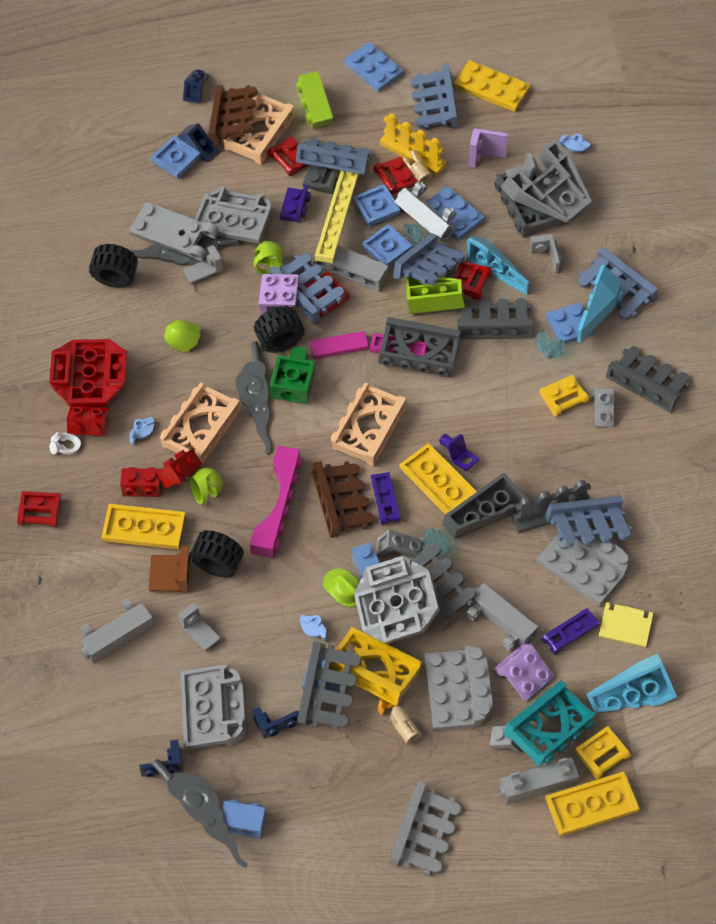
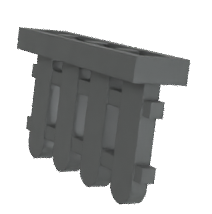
[457,298,533,339]
[606,346,690,413]
[511,480,591,534]
[408,544,476,630]
[297,641,362,730]

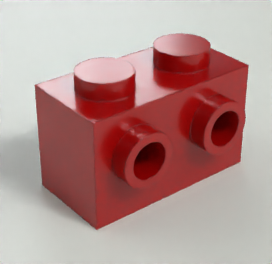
[66,406,109,437]
[156,448,203,488]
[120,467,162,497]

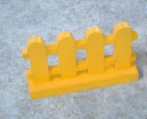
[380,114,447,177]

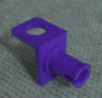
[439,434,479,471]

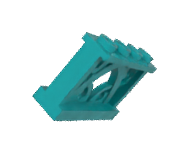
[502,680,596,767]

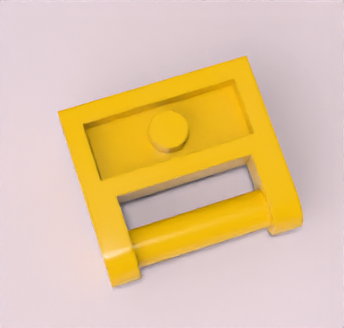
[539,374,589,416]
[575,726,631,780]

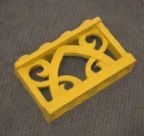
[330,627,422,706]

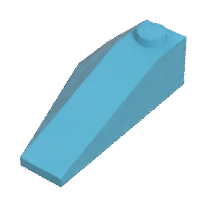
[466,236,530,295]
[577,265,624,343]
[587,654,677,713]

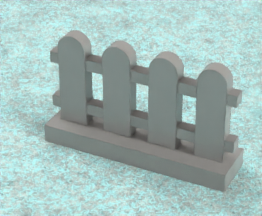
[388,781,461,876]

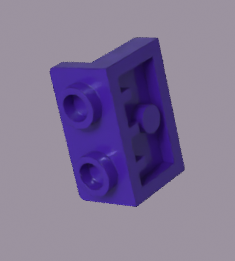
[280,184,311,223]

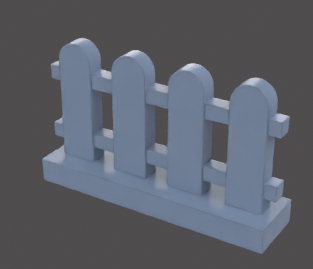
[410,64,459,130]
[296,138,373,175]
[393,233,464,285]
[578,247,658,320]
[269,254,344,325]
[545,496,632,547]

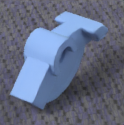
[559,134,591,153]
[129,417,154,445]
[300,615,329,642]

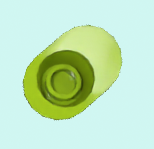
[323,568,360,607]

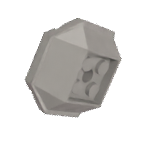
[354,556,440,644]

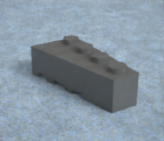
[442,473,526,539]

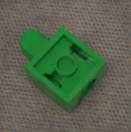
[270,347,315,404]

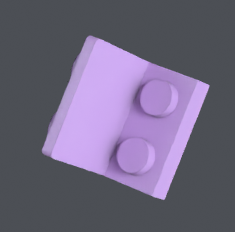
[468,128,508,168]
[259,274,299,315]
[493,644,554,701]

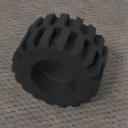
[89,244,138,288]
[253,306,305,353]
[190,530,244,578]

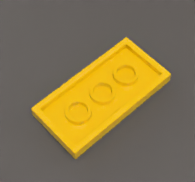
[454,60,531,112]
[399,443,477,514]
[101,504,186,550]
[545,771,639,837]

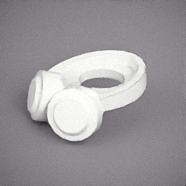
[49,432,81,455]

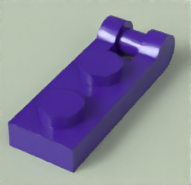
[371,472,400,525]
[542,608,599,655]

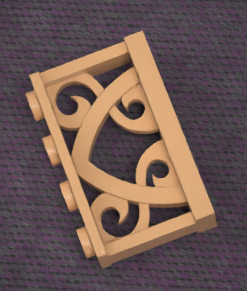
[223,92,295,165]
[160,383,241,467]
[330,383,406,467]

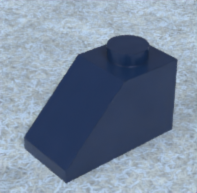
[177,123,219,162]

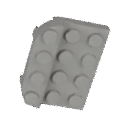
[195,186,273,244]
[536,523,628,607]
[424,646,493,731]
[180,665,247,750]

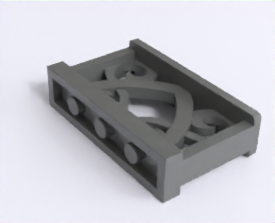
[494,165,563,237]
[378,317,461,377]

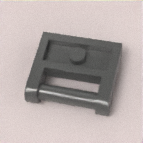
[303,165,341,194]

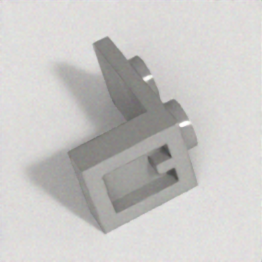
[506,152,537,181]
[530,234,562,273]
[183,245,223,284]
[593,389,614,426]
[376,529,422,558]
[178,603,220,651]

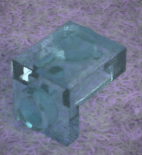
[404,224,425,247]
[536,330,565,360]
[420,527,452,557]

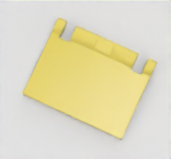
[599,602,653,648]

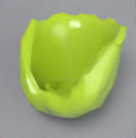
[164,320,201,352]

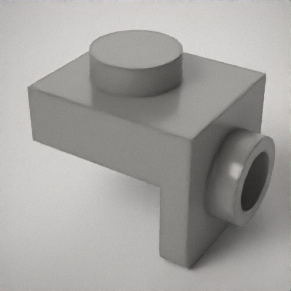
[489,726,523,752]

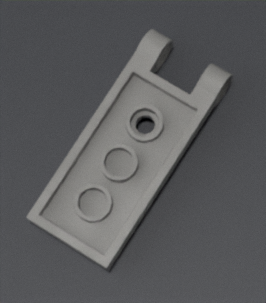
[129,202,220,261]

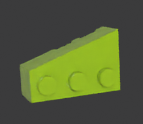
[296,71,333,129]
[406,277,465,314]

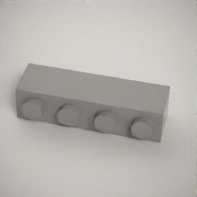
[313,246,388,292]

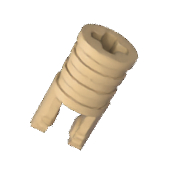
[403,149,432,184]
[389,705,422,745]

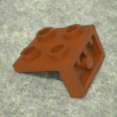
[149,546,191,592]

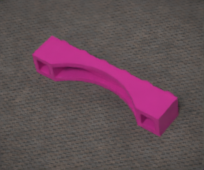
[250,445,303,558]

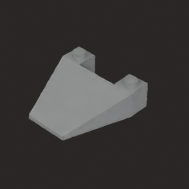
[501,139,592,222]

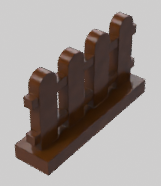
[208,84,258,146]
[312,461,374,538]

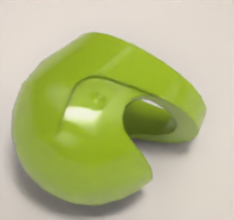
[253,241,284,275]
[189,468,223,505]

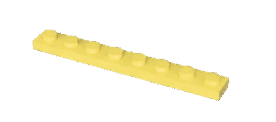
[315,170,359,263]

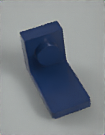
[183,70,209,103]
[252,707,299,738]
[139,739,183,777]

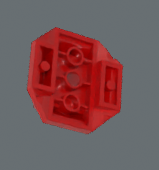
[49,339,127,407]

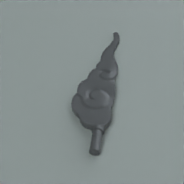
[129,236,239,265]
[235,341,271,455]
[152,759,248,868]

